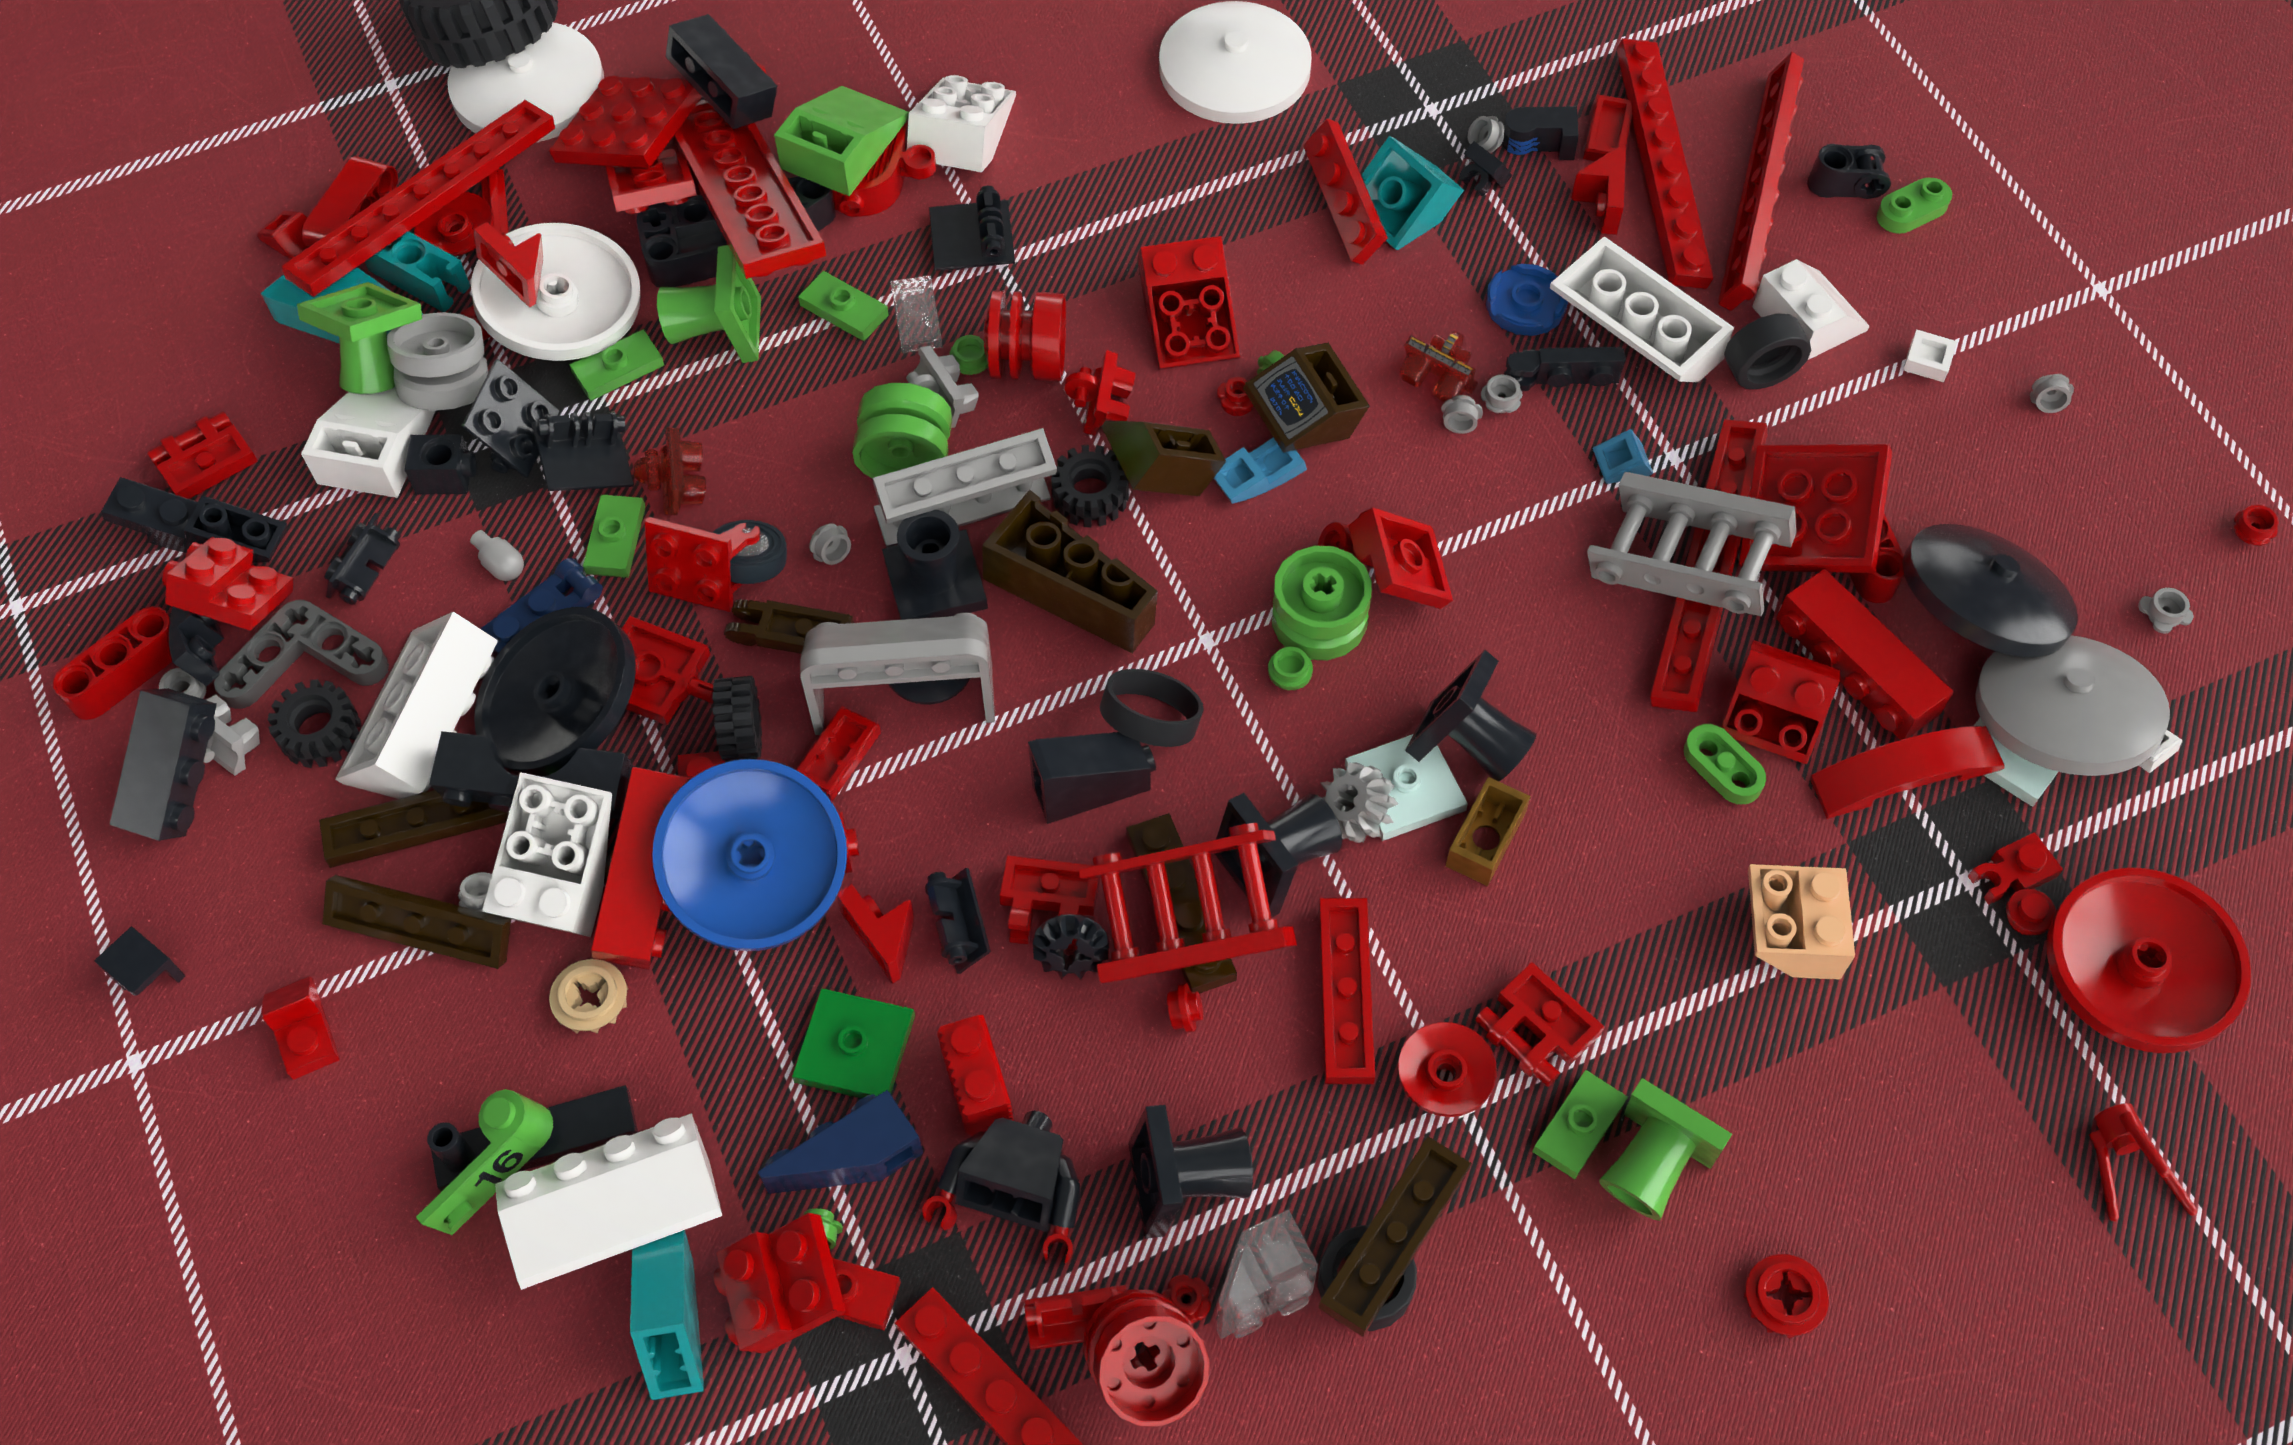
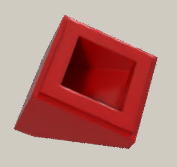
[256,211,307,259]

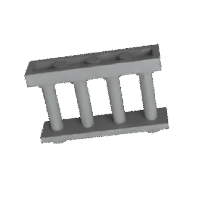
[873,428,1057,548]
[1587,472,1796,616]

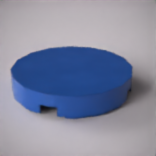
[1486,264,1568,336]

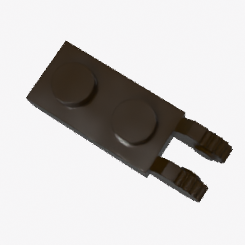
[724,599,854,654]

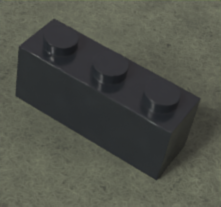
[665,14,777,129]
[110,688,217,841]

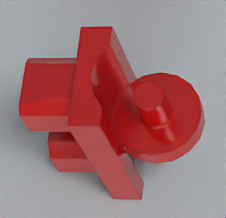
[1064,350,1136,436]

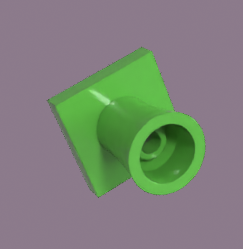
[657,245,761,363]
[297,282,422,394]
[1599,1078,1732,1221]

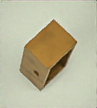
[1445,777,1531,886]

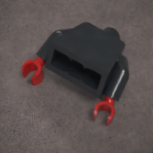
[922,1110,1081,1265]

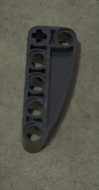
[636,176,836,287]

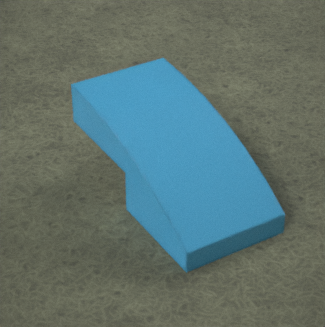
[1213,437,1307,504]

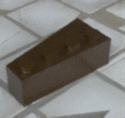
[982,489,1158,654]

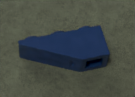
[758,1090,923,1194]

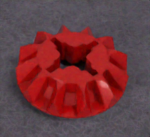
[1743,1254,1829,1339]

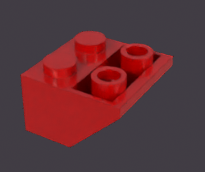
[1721,640,1840,764]

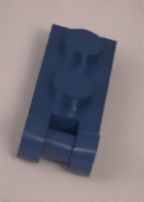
[481,558,603,656]

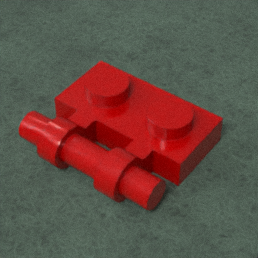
[147,411,258,499]
[1475,962,1605,1087]

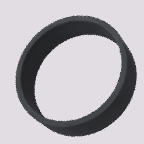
[1100,669,1204,747]

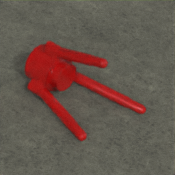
[2089,1103,2198,1221]

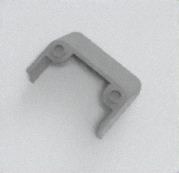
[800,613,995,735]

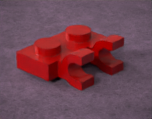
[1000,855,1100,950]

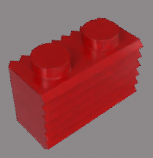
[937,1015,1014,1136]

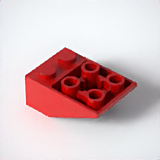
[1137,236,1241,370]

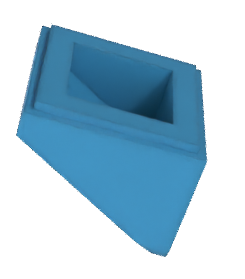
[1593,429,1653,484]

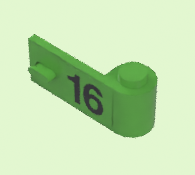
[416,1089,553,1235]

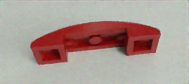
[1810,726,2005,819]

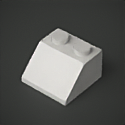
[1752,259,1869,360]

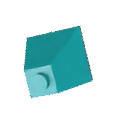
[1361,136,1464,250]

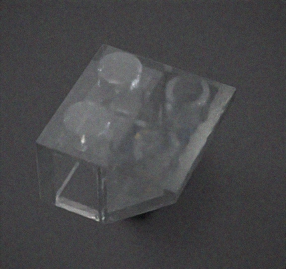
[1216,1209,1318,1339]

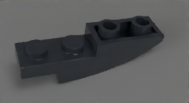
[101,477,288,563]

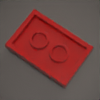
[605,145,697,214]

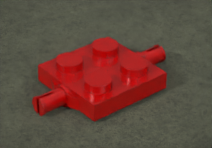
[622,616,714,725]

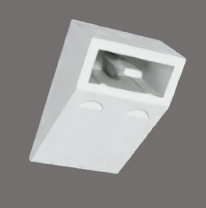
[907,75,1016,172]
[301,387,435,498]
[482,772,612,937]

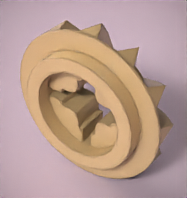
[549,959,628,1034]

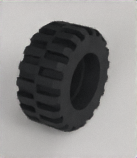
[399,0,558,68]

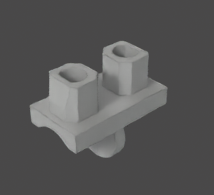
[906,346,979,428]
[204,694,260,776]

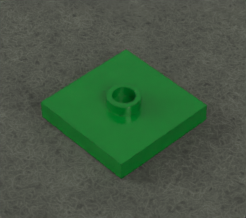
[792,988,915,1098]

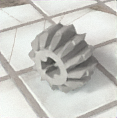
[1320,762,1398,843]

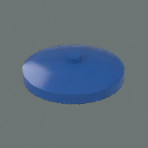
[652,759,847,951]

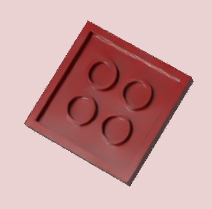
[549,75,702,168]
[1739,444,1892,573]

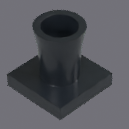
[882,510,988,620]
[1405,650,1537,781]
[1214,793,1342,918]
[1128,1105,1253,1239]

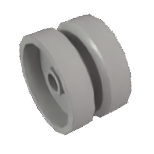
[387,312,489,411]

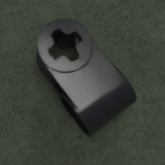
[1807,144,1891,199]

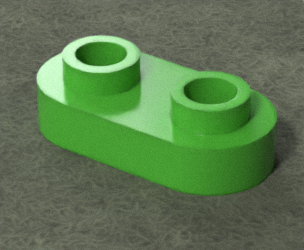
[1877,177,1952,234]
[1684,724,1766,804]

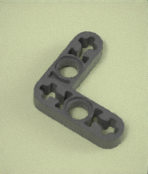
[214,600,389,709]

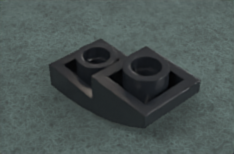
[169,607,224,686]

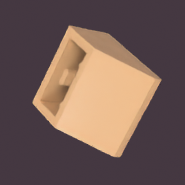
[1748,864,1855,979]

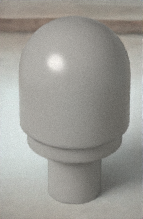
[470,530,524,581]

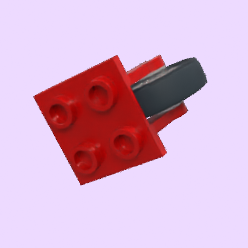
[645,517,787,612]

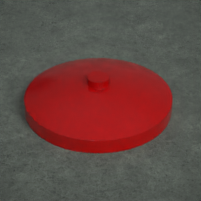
[2047,868,2252,1053]

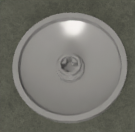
[1975,635,2170,776]

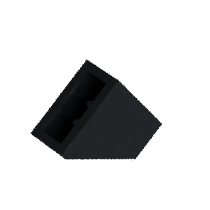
[1028,732,1156,824]

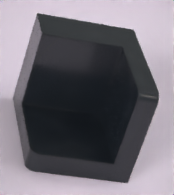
[94,926,186,996]

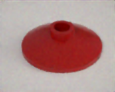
[414,192,494,257]
[1398,1022,1497,1117]

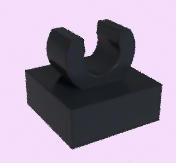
[1459,141,1512,196]

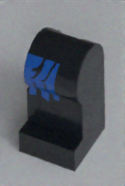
[1502,106,1579,160]

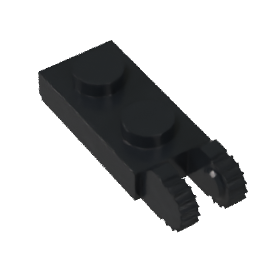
[1504,347,1625,391]

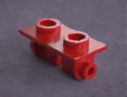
[1024,1285,1127,1350]

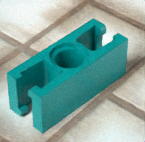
[365,231,471,312]

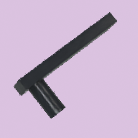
[427,1085,638,1192]

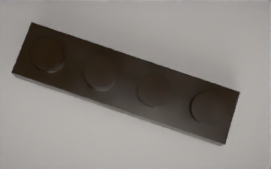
[319,790,509,868]
[1126,813,1237,994]
[322,875,511,969]
[1318,1136,1472,1337]

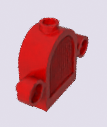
[832,122,936,217]

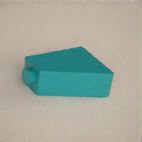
[630,1230,704,1400]

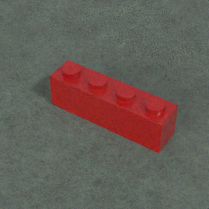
[1776,569,1954,740]
[591,767,689,970]

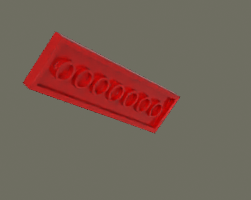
[672,99,827,279]

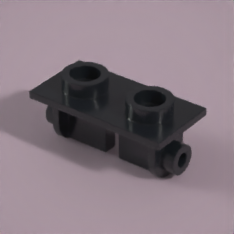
[324,513,401,605]
[925,868,991,974]

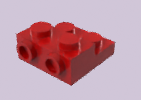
[1348,507,1453,609]
[162,537,294,631]
[714,1213,846,1353]

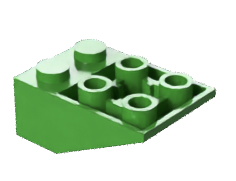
[774,86,909,196]

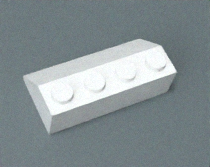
[1550,236,1734,382]
[335,612,498,799]
[495,1113,722,1290]

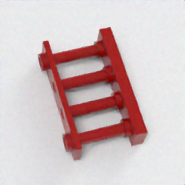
[1078,823,1297,984]

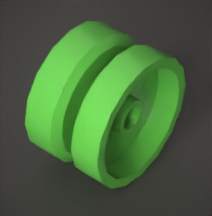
[852,383,952,479]
[1272,546,1372,660]

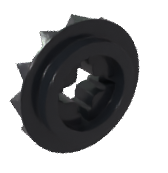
[1033,914,1109,980]

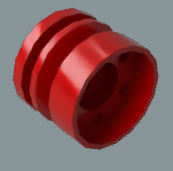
[984,290,1066,381]
[1083,1289,1210,1426]

